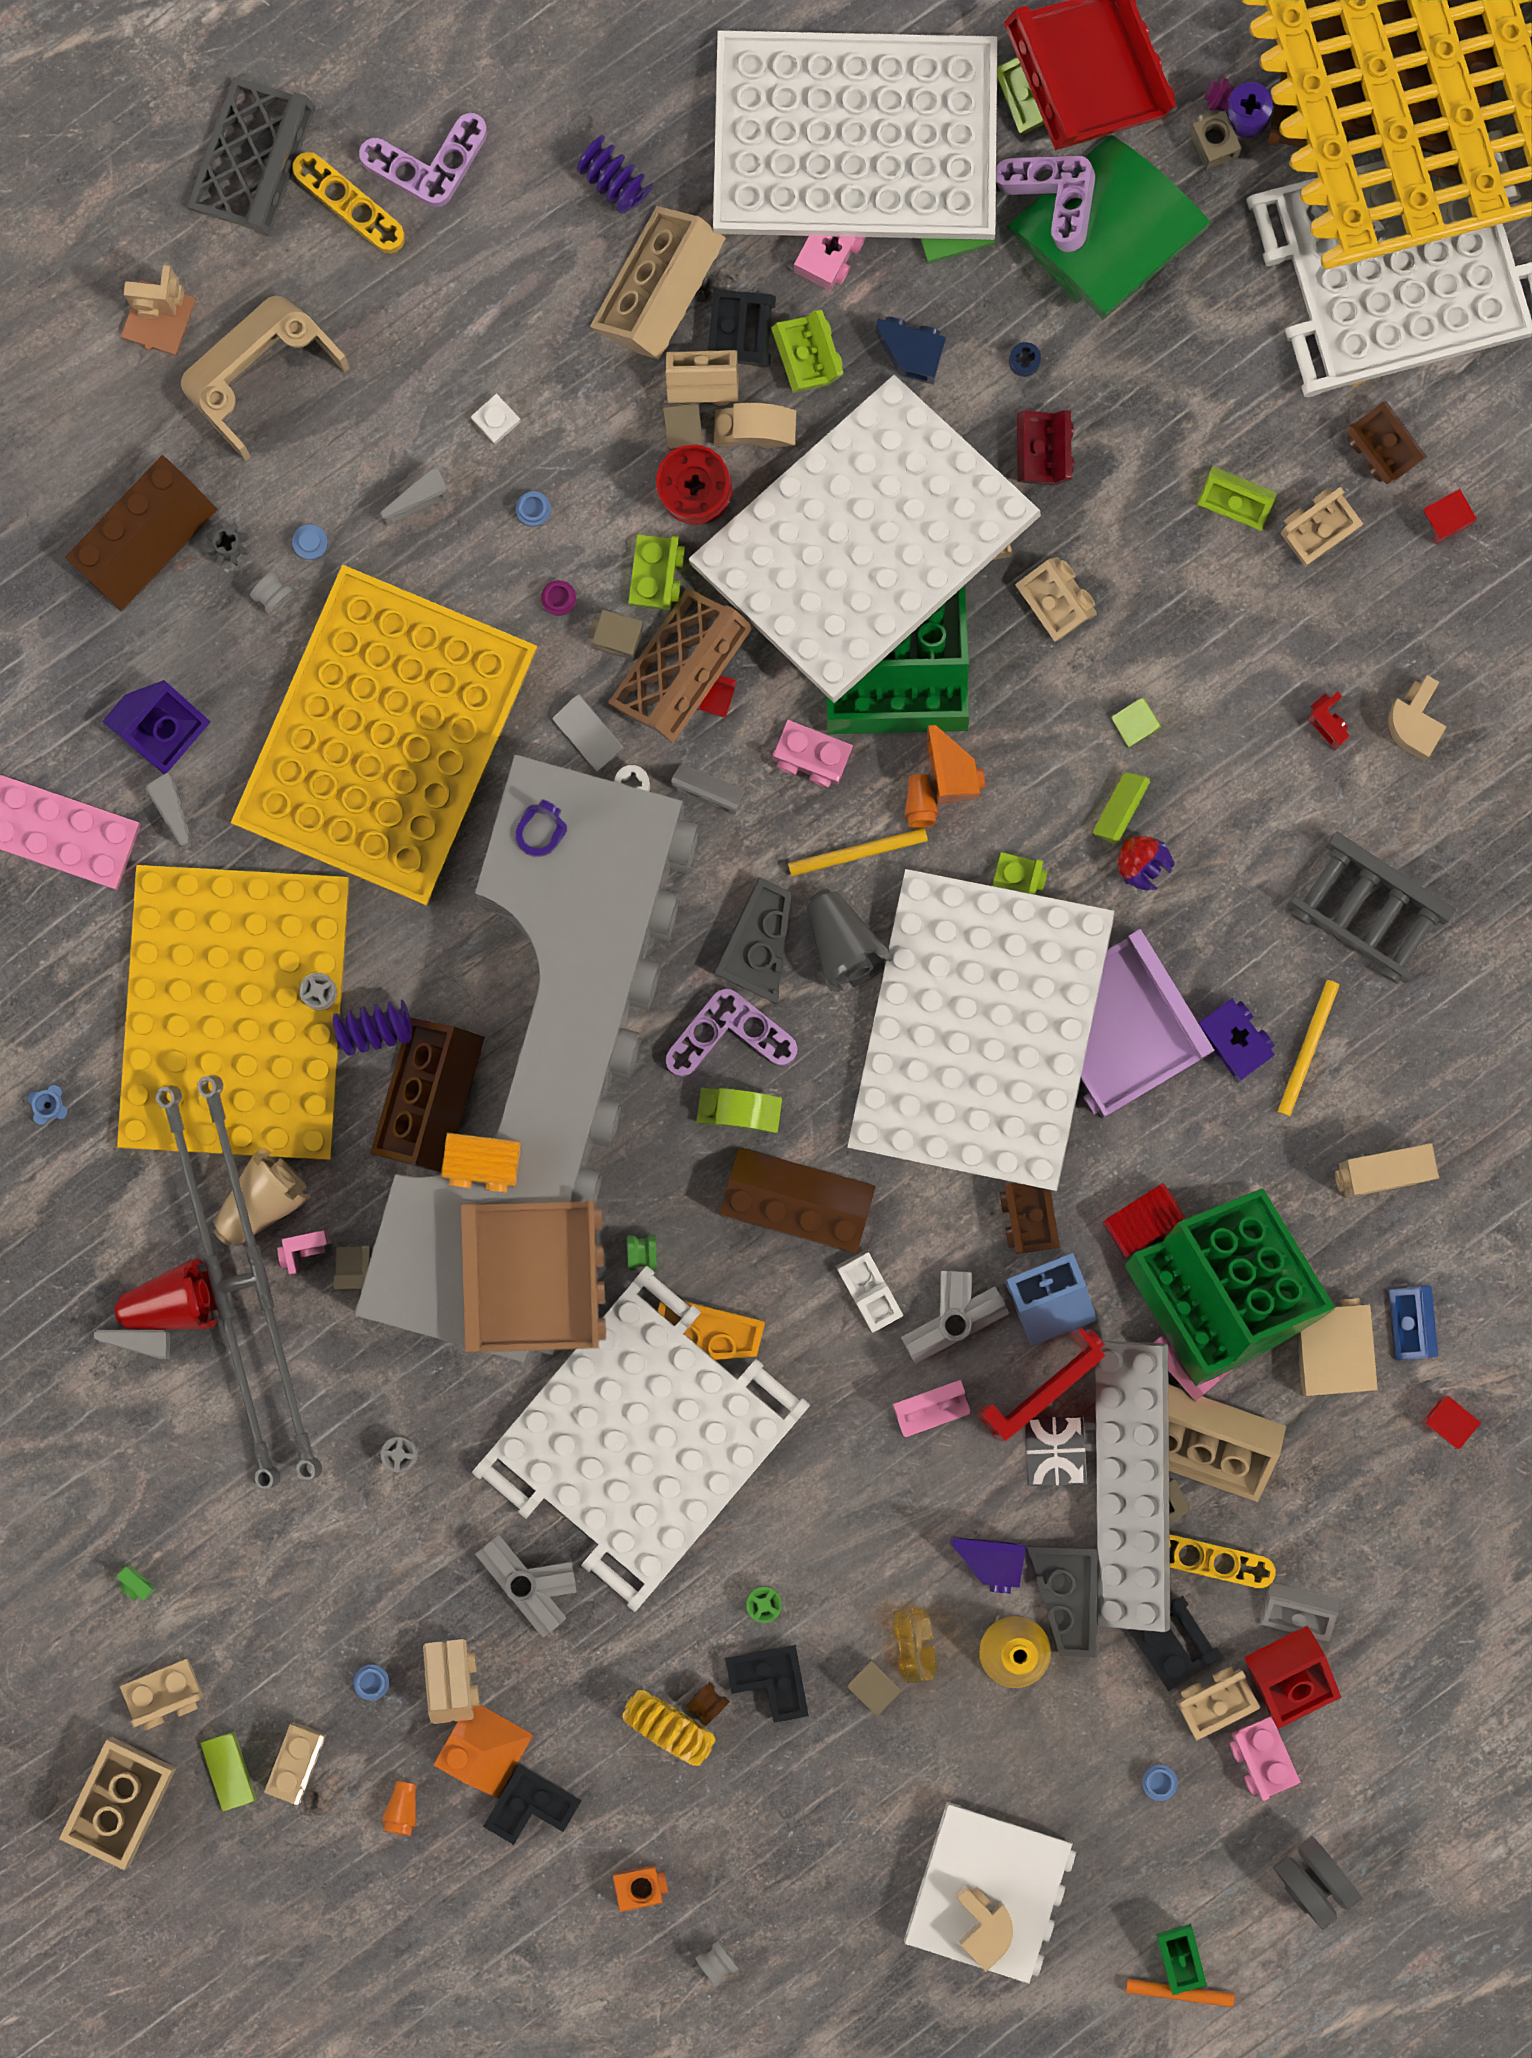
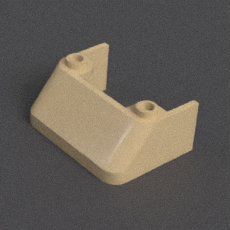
[181,296,350,461]

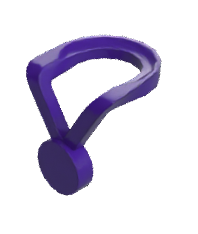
[515,799,567,857]

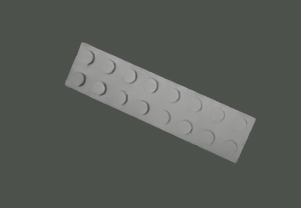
[1096,1340,1170,1632]

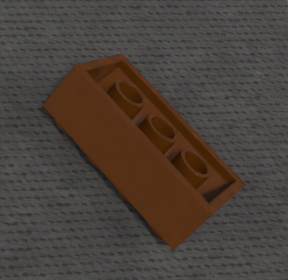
[65,455,218,612]
[370,1017,485,1173]
[719,1147,876,1254]

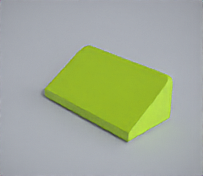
[1196,467,1277,531]
[1093,772,1150,845]
[200,1731,257,1812]

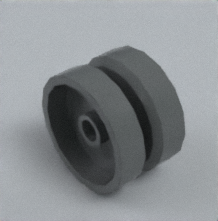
[1273,1836,1362,1930]

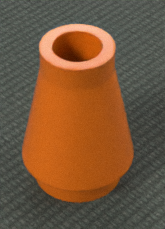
[904,774,939,828]
[381,1781,417,1836]

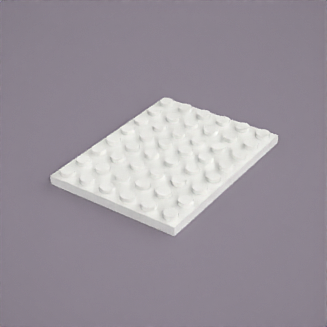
[713,31,997,240]
[689,375,1041,703]
[848,869,1115,1191]

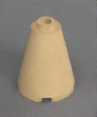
[213,1148,311,1246]

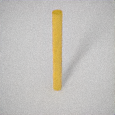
[788,828,928,877]
[1277,980,1340,1117]

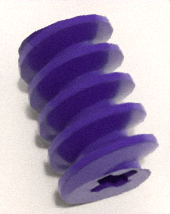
[1226,82,1273,138]
[577,135,653,214]
[333,999,412,1056]

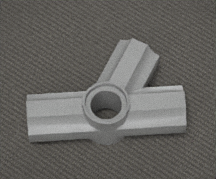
[900,1271,1010,1365]
[475,1534,577,1638]

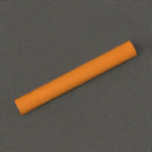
[1125,1978,1235,2008]

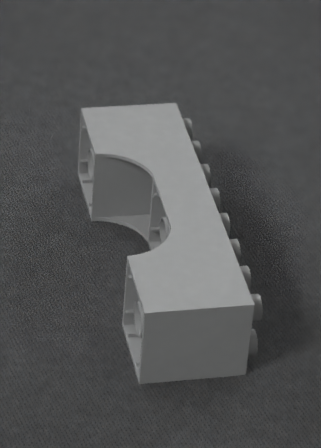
[355,755,699,1364]

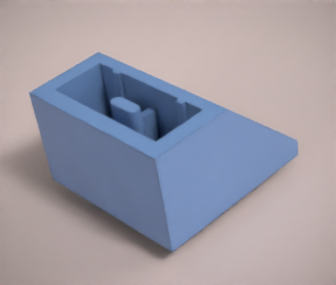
[1004,1253,1097,1346]

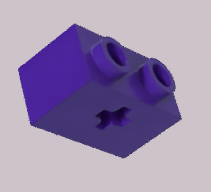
[1198,998,1275,1083]

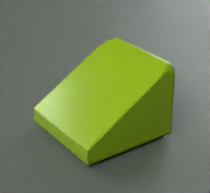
[1111,697,1161,748]

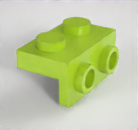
[771,309,843,393]

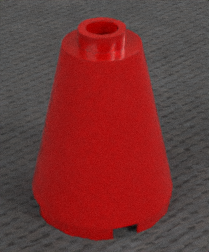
[114,1258,218,1330]

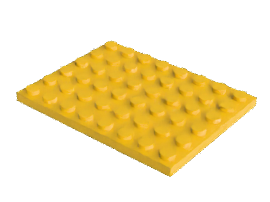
[230,564,538,906]
[117,865,350,1160]

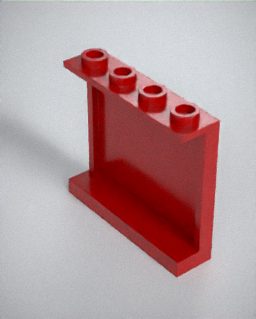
[1004,0,1177,151]
[975,1328,1106,1442]

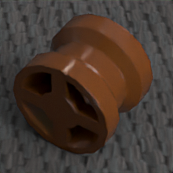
[685,1681,730,1727]

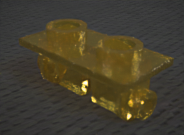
[893,1607,938,1683]

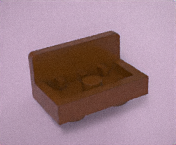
[1345,401,1427,485]
[1000,1182,1061,1255]

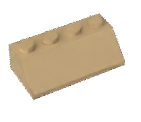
[590,206,726,360]
[1168,1384,1286,1502]

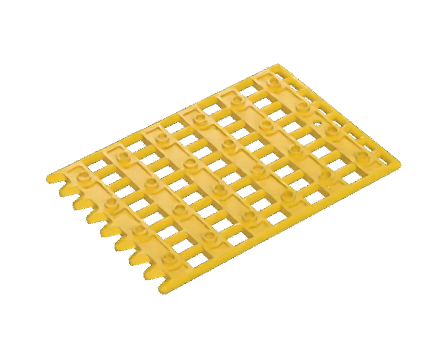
[1241,0,1532,269]

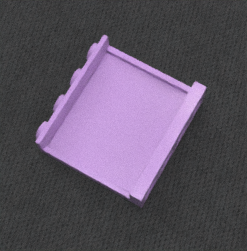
[1080,929,1214,1119]

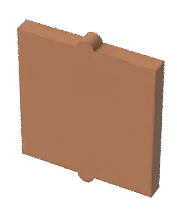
[121,280,196,356]

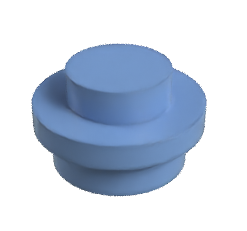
[516,491,551,527]
[292,524,328,560]
[353,1664,389,1701]
[1142,1764,1178,1801]

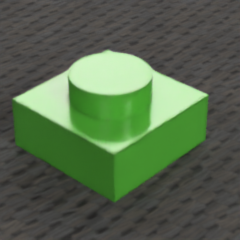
[117,1565,157,1601]

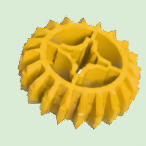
[622,1690,716,1766]

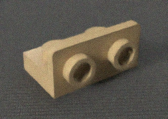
[1015,557,1097,642]
[120,1658,204,1731]

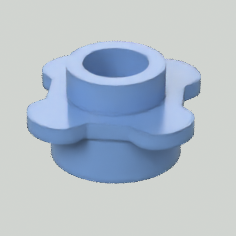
[28,1085,68,1125]

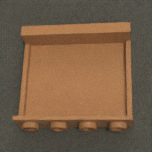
[461,1200,606,1353]

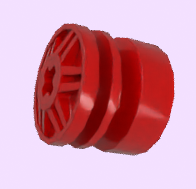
[656,444,733,525]

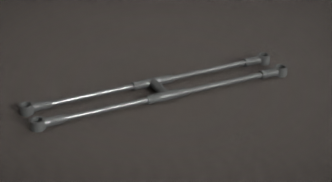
[156,1075,322,1490]

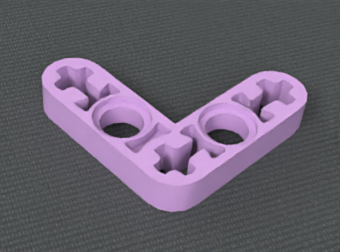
[359,113,487,207]
[996,156,1095,252]
[666,989,798,1077]

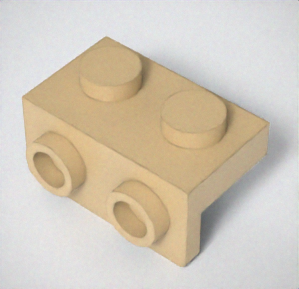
[124,265,184,319]
[1280,487,1363,567]
[1176,1666,1260,1741]

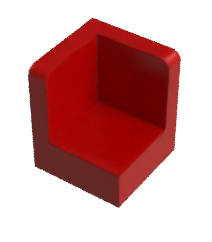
[1423,489,1477,545]
[696,675,736,718]
[1421,1395,1481,1449]

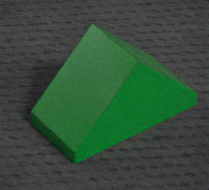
[1156,1924,1207,1995]

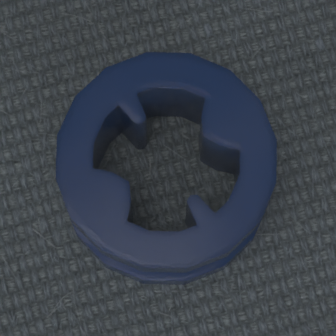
[1009,342,1041,377]

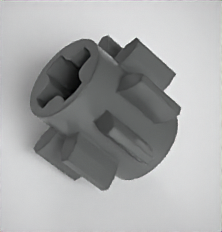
[206,522,249,566]

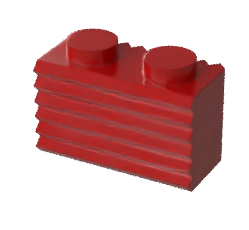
[1101,1183,1186,1258]

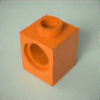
[613,1864,669,1912]

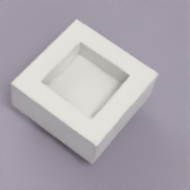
[471,393,521,445]

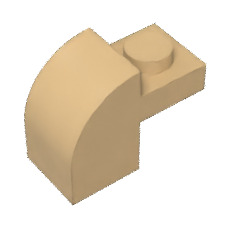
[714,403,796,449]
[1388,675,1447,762]
[955,1885,1013,1972]

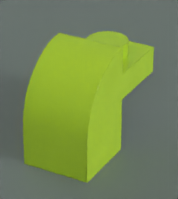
[696,1088,782,1133]

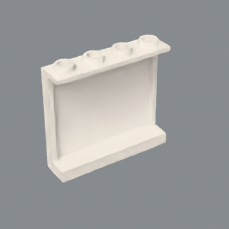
[904,1801,1076,1983]

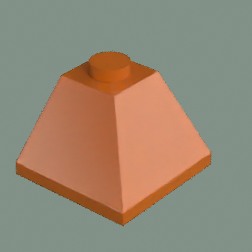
[926,725,985,805]
[434,1704,534,1798]

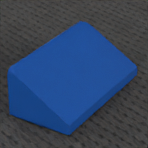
[1389,1286,1438,1361]

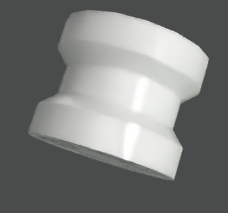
[614,765,650,791]

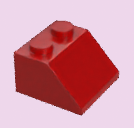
[1244,1625,1341,1729]

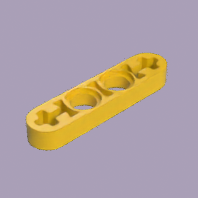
[292,152,405,254]
[1169,1534,1276,1588]

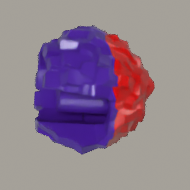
[1117,836,1175,891]

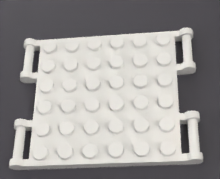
[1246,130,1532,397]
[472,1266,810,1612]

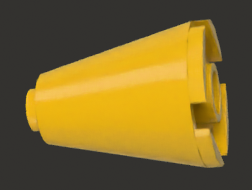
[979,1616,1051,1688]

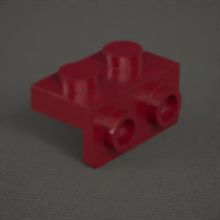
[1017,410,1074,486]

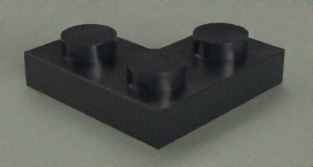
[725,1644,809,1723]
[483,1763,582,1845]

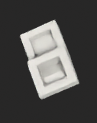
[835,1249,904,1333]

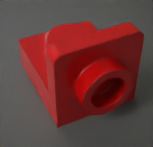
[1307,691,1350,751]

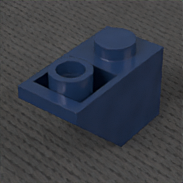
[875,317,946,384]

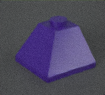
[102,680,211,774]
[950,1537,1026,1594]

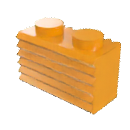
[442,1133,522,1193]

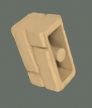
[666,350,739,406]
[423,1639,480,1724]
[264,1722,327,1805]

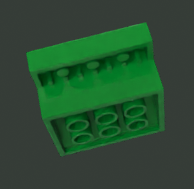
[1007,134,1211,320]
[826,585,969,734]
[1124,1188,1335,1386]

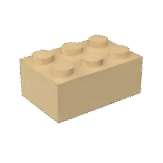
[59,1737,177,1870]

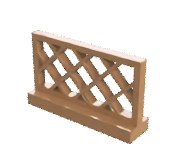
[608,588,753,743]

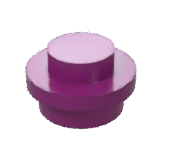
[1204,77,1234,112]
[541,580,576,616]

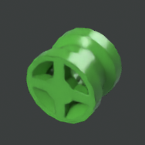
[627,1234,657,1271]
[746,1586,782,1623]

